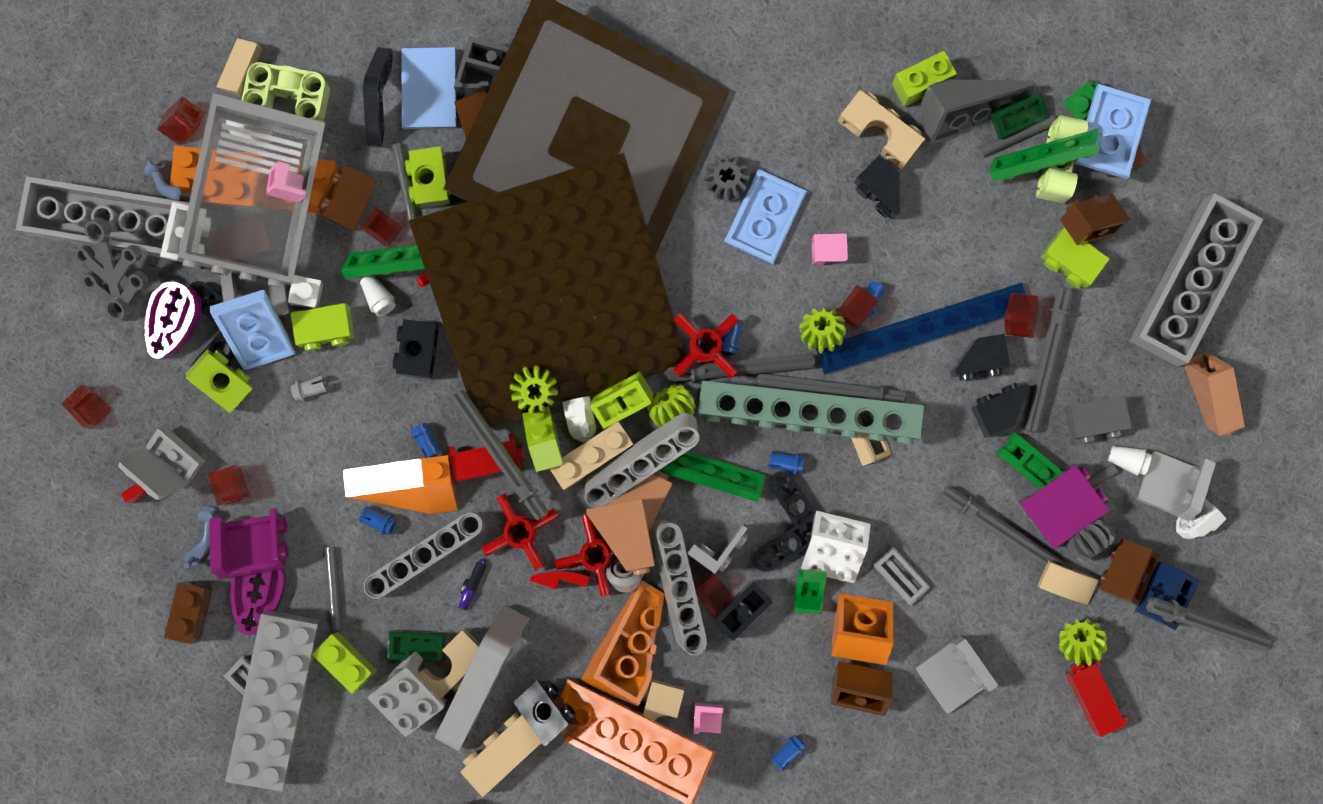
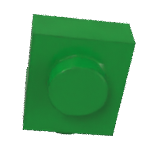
[1062,79,1103,120]
[794,569,826,614]

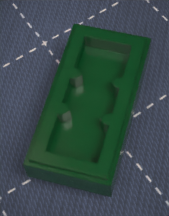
[990,93,1049,139]
[387,630,446,662]

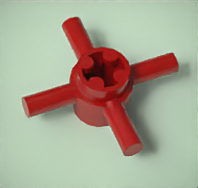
[673,312,739,379]
[481,493,559,571]
[555,515,616,597]

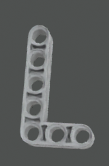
[435,605,530,751]

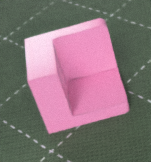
[266,161,307,203]
[812,234,848,266]
[693,702,724,734]

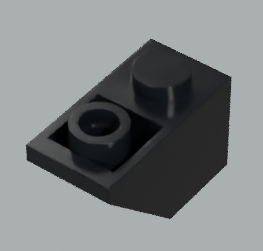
[854,154,900,220]
[951,334,1010,381]
[971,382,1028,437]

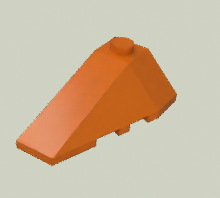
[343,455,458,514]
[581,580,665,706]

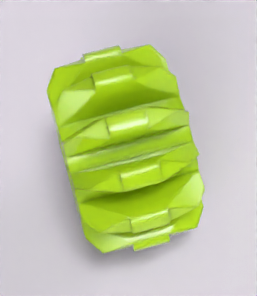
[799,305,846,354]
[510,365,558,413]
[647,384,696,428]
[1059,618,1107,666]

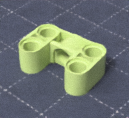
[242,62,330,122]
[1036,115,1088,204]

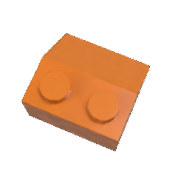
[831,593,894,665]

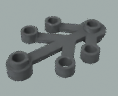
[75,218,148,320]

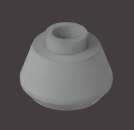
[606,558,644,593]

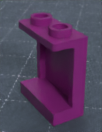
[1018,464,1109,549]
[209,508,289,580]

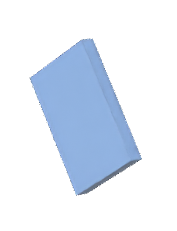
[401,47,457,129]
[1074,84,1151,179]
[724,169,807,265]
[210,289,296,371]

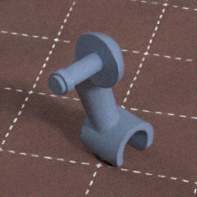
[144,158,191,201]
[184,506,217,568]

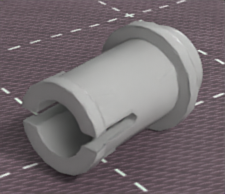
[291,375,328,402]

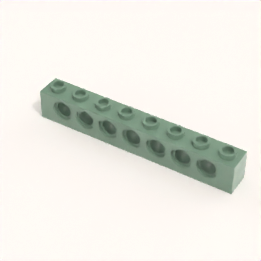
[698,381,924,445]

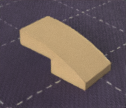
[1038,560,1099,605]

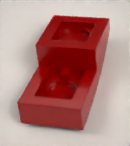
[530,571,590,589]

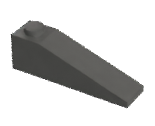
[921,80,1036,146]

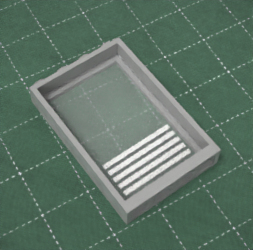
[177,93,325,289]

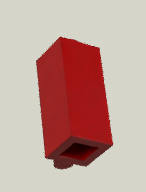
[449,433,525,482]
[1065,660,1130,737]

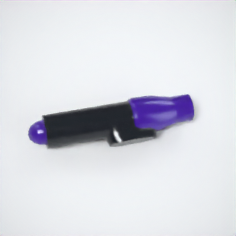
[458,558,487,611]

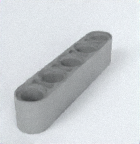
[585,413,699,508]
[364,513,485,599]
[651,520,707,655]

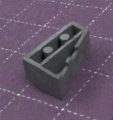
[454,36,509,96]

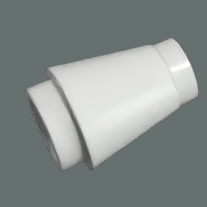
[360,275,396,316]
[1108,445,1152,476]

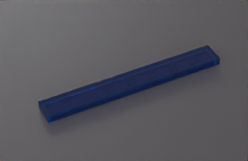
[815,283,1031,374]

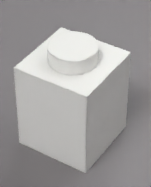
[288,275,323,309]

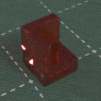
[157,96,205,145]
[360,207,403,248]
[837,284,878,330]
[1004,293,1039,338]
[61,385,111,429]
[208,465,250,506]
[695,573,734,617]

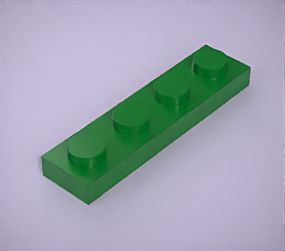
[990,128,1102,182]
[341,244,425,278]
[658,444,765,502]

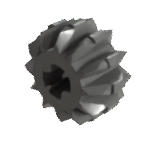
[704,154,750,201]
[1066,518,1116,562]

